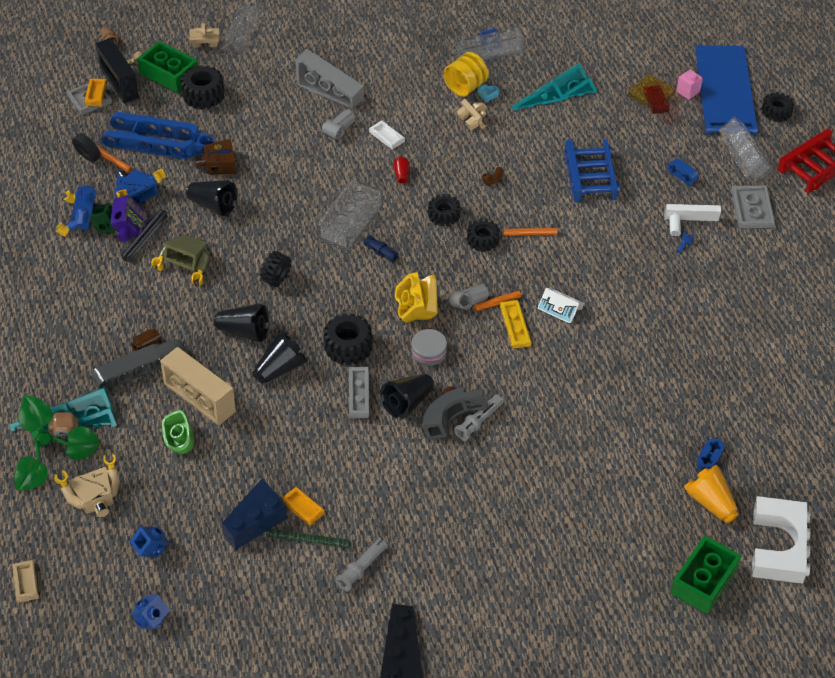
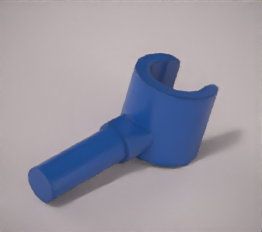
[676,230,694,253]

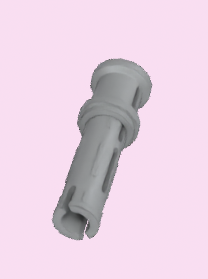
[454,395,503,441]
[335,538,388,591]

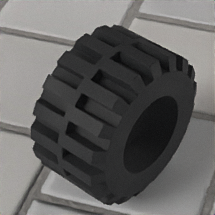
[181,66,225,109]
[324,313,372,365]

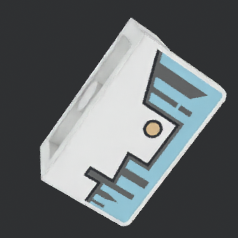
[538,288,584,323]

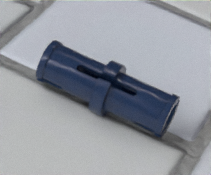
[364,235,399,263]

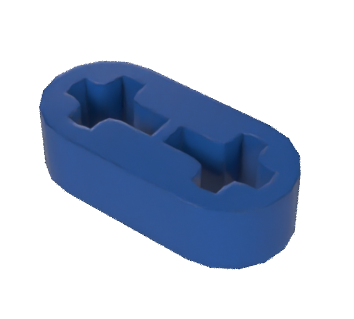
[668,158,699,185]
[697,439,724,471]

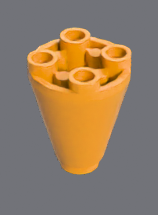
[684,465,739,524]

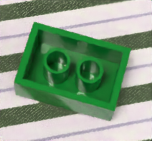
[137,41,198,93]
[670,535,742,615]

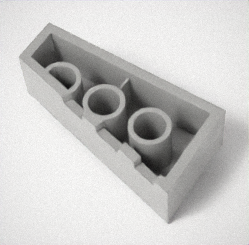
[295,49,364,109]

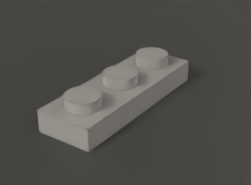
[349,367,369,418]

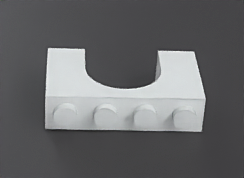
[752,496,811,584]

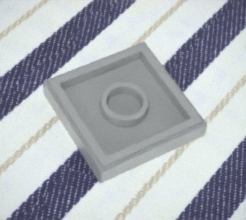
[66,83,112,115]

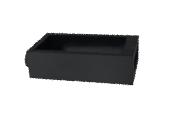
[95,38,139,104]

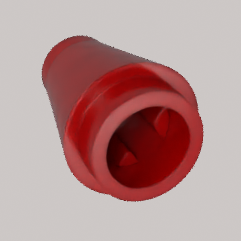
[393,157,410,184]

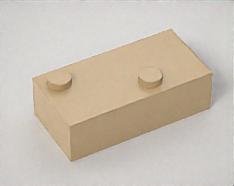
[160,347,236,426]

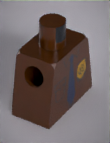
[195,139,236,174]

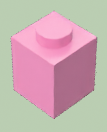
[677,69,703,100]

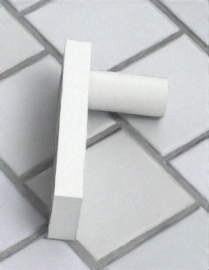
[664,204,721,236]

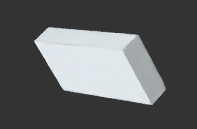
[369,121,405,150]

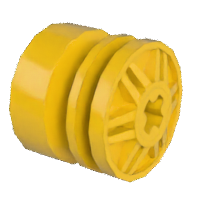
[444,52,489,97]

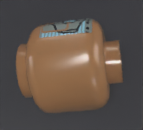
[49,412,78,438]

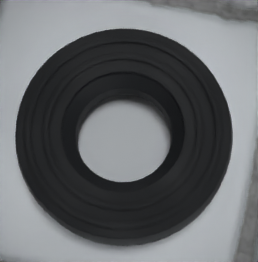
[72,133,101,163]

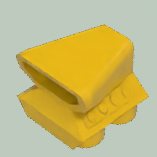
[395,272,438,323]

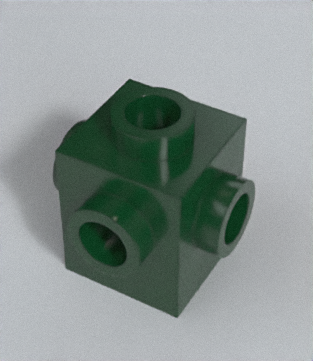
[90,203,115,235]

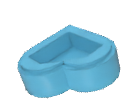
[477,84,499,102]

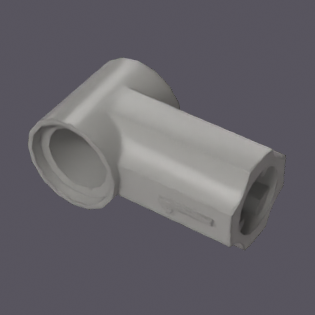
[322,109,355,140]
[449,284,489,309]

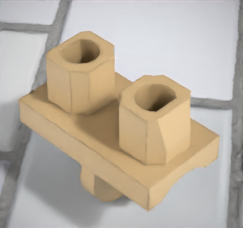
[189,23,220,48]
[456,99,487,131]

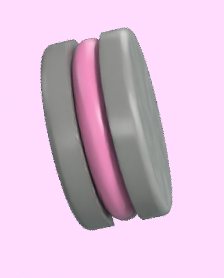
[411,329,447,366]

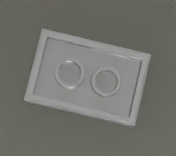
[731,185,775,228]

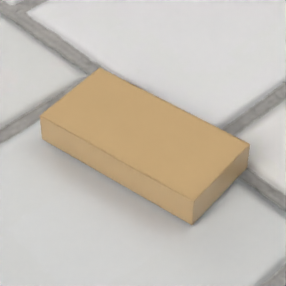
[12,560,39,603]

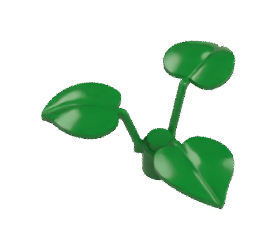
[14,395,100,491]

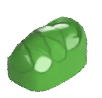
[162,410,195,455]

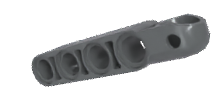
[91,339,185,390]

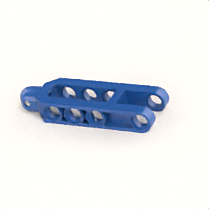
[101,112,215,159]

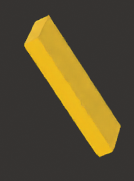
[500,300,531,349]

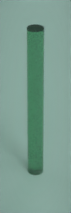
[266,529,350,548]

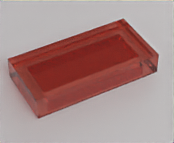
[643,85,669,114]

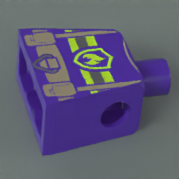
[110,195,149,242]

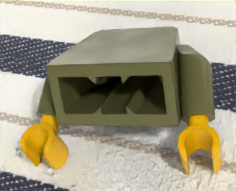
[151,235,209,286]

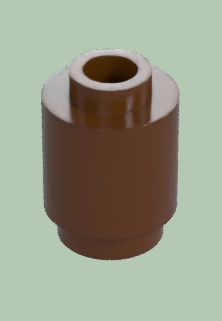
[132,329,162,351]

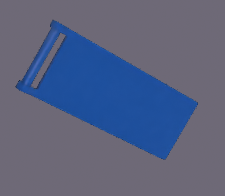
[695,45,758,135]

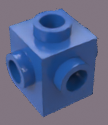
[130,526,169,557]
[131,594,171,629]

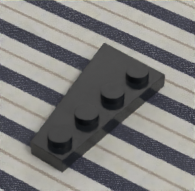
[380,604,423,678]

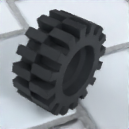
[762,92,794,122]
[428,194,461,226]
[467,219,500,252]
[260,250,292,287]

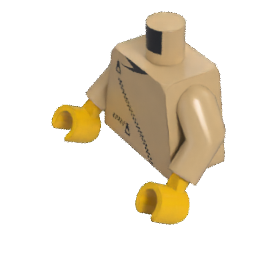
[54,453,120,517]

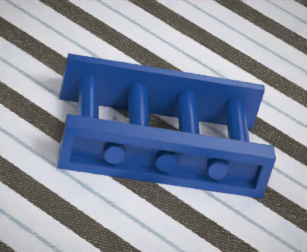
[564,139,620,202]

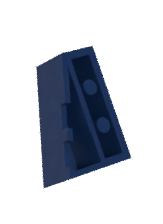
[222,478,287,550]

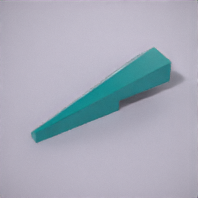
[511,63,598,111]
[10,386,117,431]

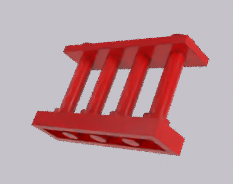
[777,128,835,193]

